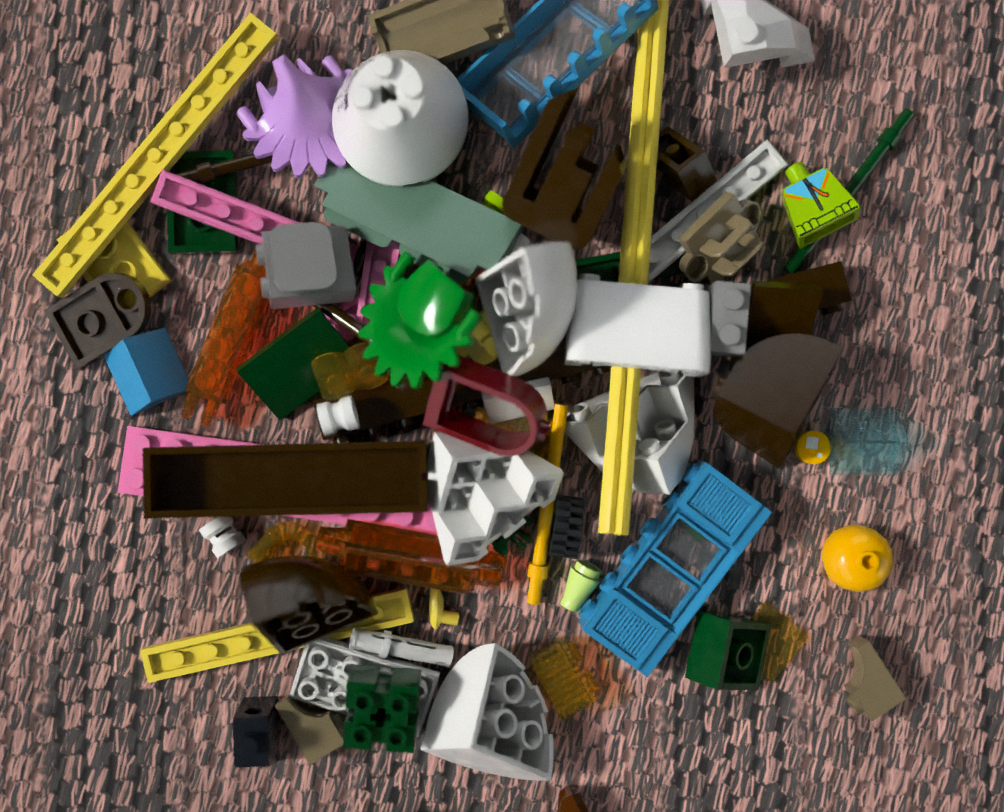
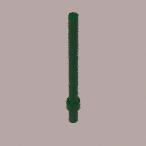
[783,108,915,274]

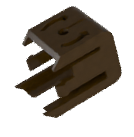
[502,87,627,249]

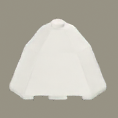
[701,0,815,68]
[428,431,564,566]

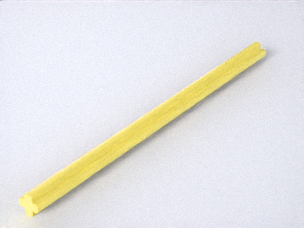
[598,0,669,536]

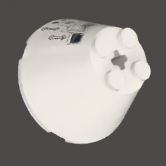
[332,50,469,187]

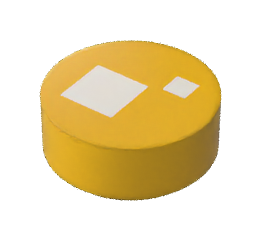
[794,431,831,464]

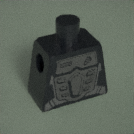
[233,696,280,768]

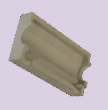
[368,0,516,65]

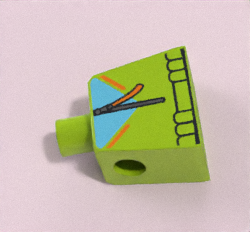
[782,162,860,249]

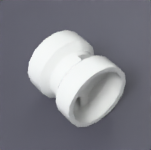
[317,395,360,437]
[199,517,246,559]

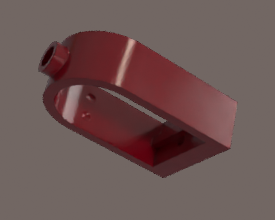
[422,355,551,456]

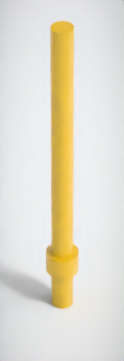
[527,403,569,605]

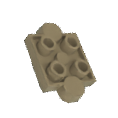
[678,191,764,285]

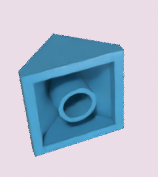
[104,328,193,416]

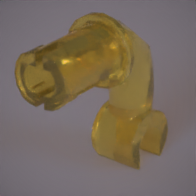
[246,521,330,562]

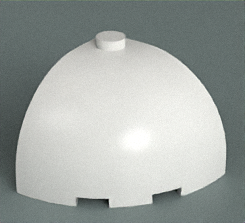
[475,241,577,377]
[421,643,554,781]

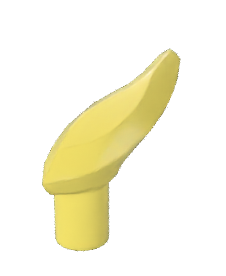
[429,564,459,630]

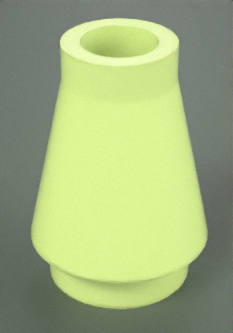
[560,559,602,612]

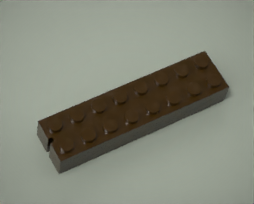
[143,441,430,519]

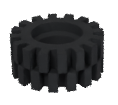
[549,494,585,559]

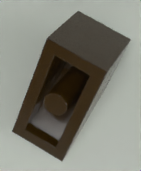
[657,126,717,201]

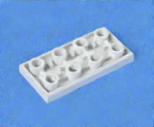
[289,637,440,737]

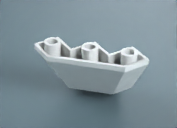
[565,370,695,494]

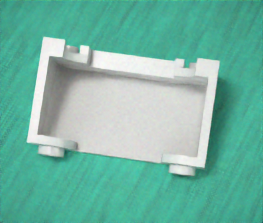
[564,274,711,377]

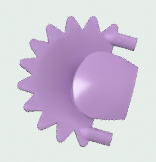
[236,54,353,179]

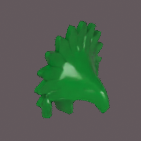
[358,251,483,389]

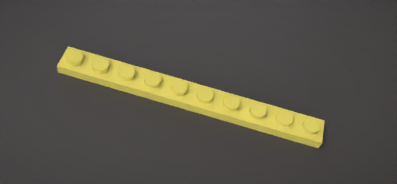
[32,12,279,298]

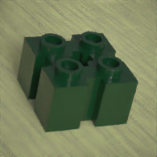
[343,664,422,753]

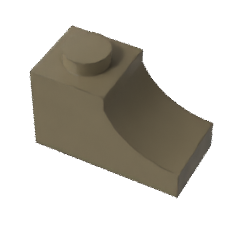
[844,635,906,721]
[275,693,346,765]

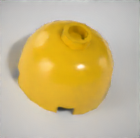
[821,524,894,592]

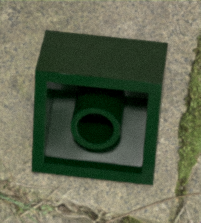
[685,611,772,690]

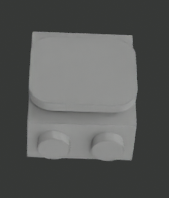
[256,222,356,309]

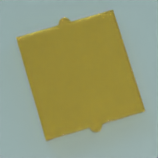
[751,601,808,683]

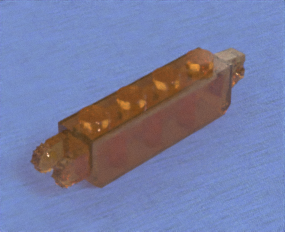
[181,244,269,428]
[315,519,507,594]

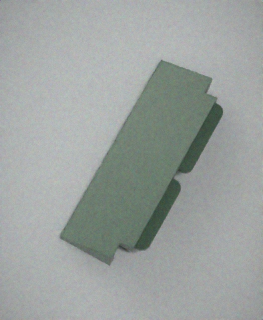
[314,161,524,285]

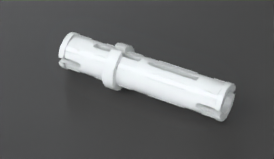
[349,627,454,667]

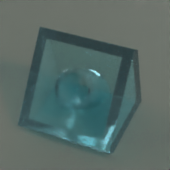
[829,408,909,476]

